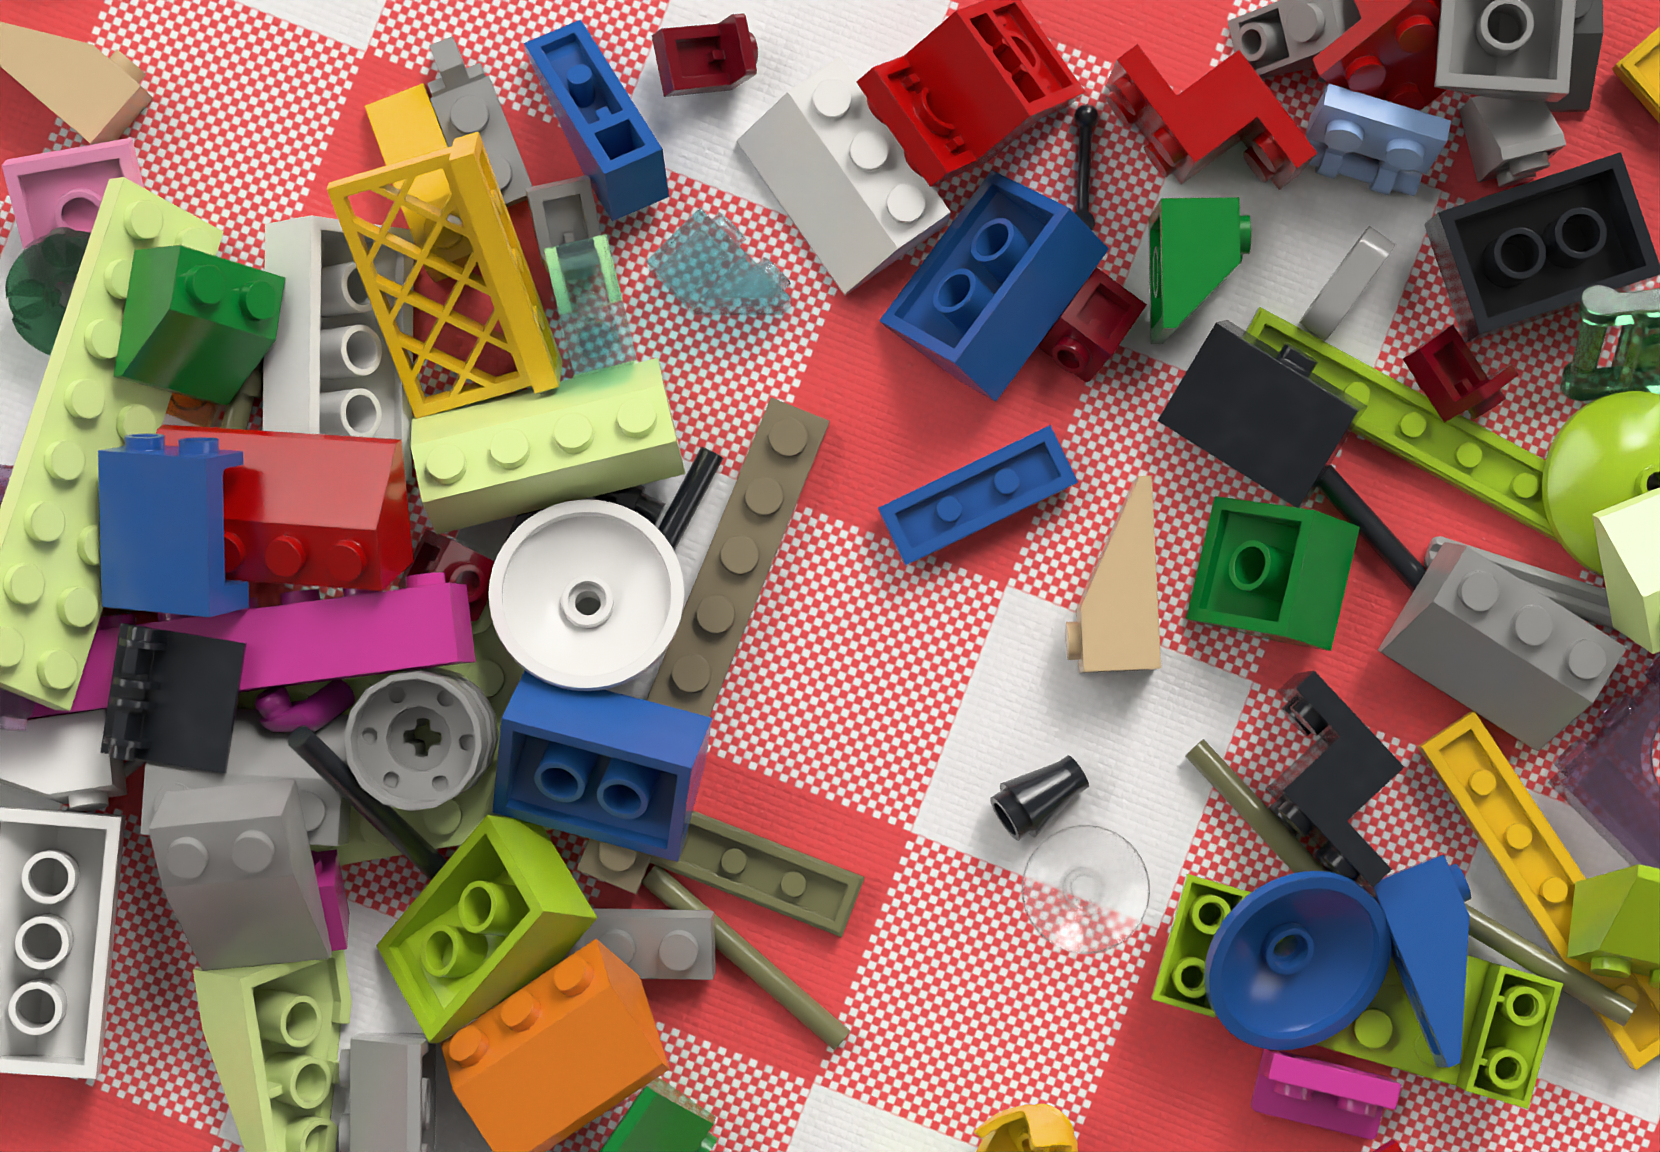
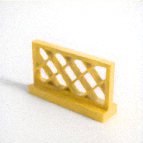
[327,132,563,419]

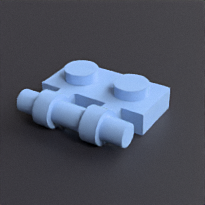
[1305,83,1451,196]

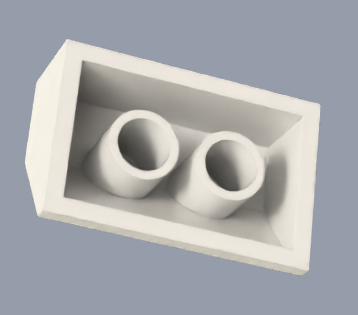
[736,56,951,296]

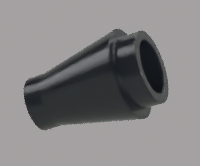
[990,755,1089,841]

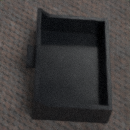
[1157,320,1368,508]

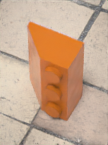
[440,939,670,1152]

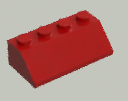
[156,424,414,591]

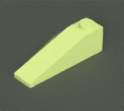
[193,950,352,1152]

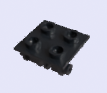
[100,623,247,774]

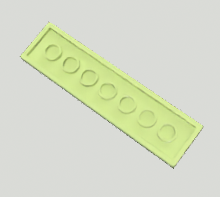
[0,177,224,711]

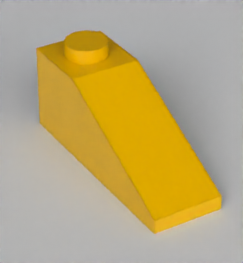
[365,83,478,282]

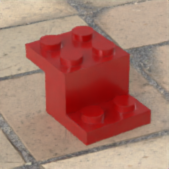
[856,0,1086,187]
[1313,0,1447,111]
[1106,44,1317,190]

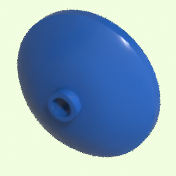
[1204,871,1392,1050]

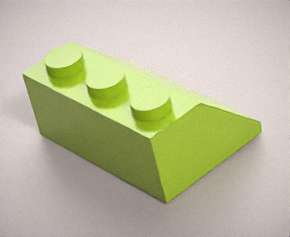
[1567,864,1660,989]

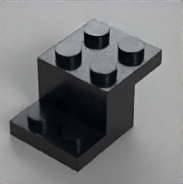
[1266,670,1404,887]

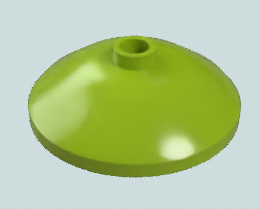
[1542,391,1660,577]

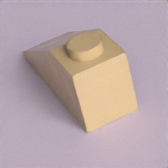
[0,22,153,145]
[1065,476,1161,673]

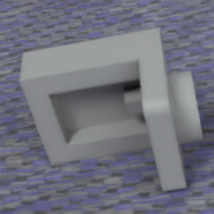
[525,175,609,278]

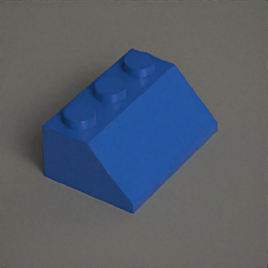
[879,170,1109,402]
[492,670,712,862]

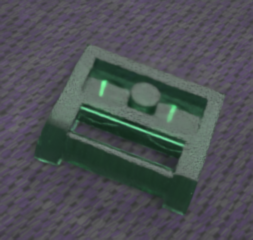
[1560,285,1660,401]

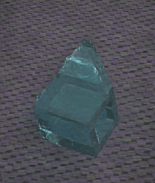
[646,208,791,315]

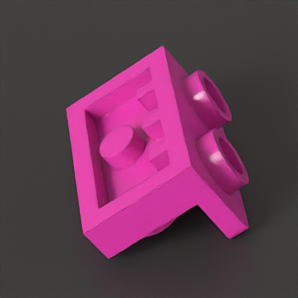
[1250,1049,1402,1140]

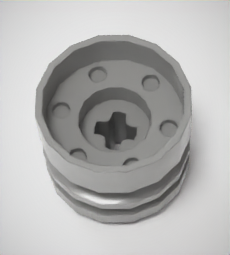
[344,667,499,811]

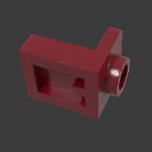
[1039,267,1147,382]
[398,529,495,622]

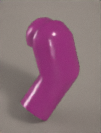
[255,680,355,732]

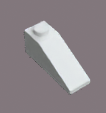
[0,709,127,811]

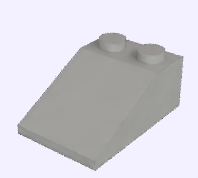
[148,779,332,971]

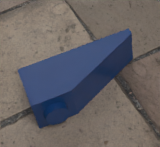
[524,19,669,222]
[1362,855,1471,1068]

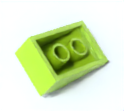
[376,815,598,1044]

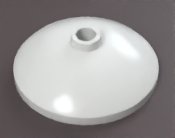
[489,499,684,691]

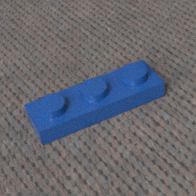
[878,425,1078,566]

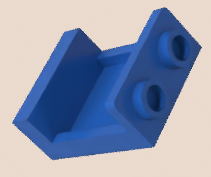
[98,433,249,617]

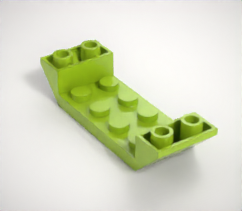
[1151,874,1563,1109]

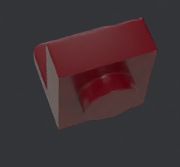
[651,13,758,97]
[1403,324,1519,423]

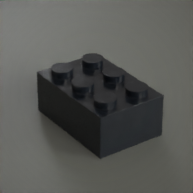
[1424,152,1660,343]

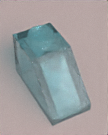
[543,234,637,379]

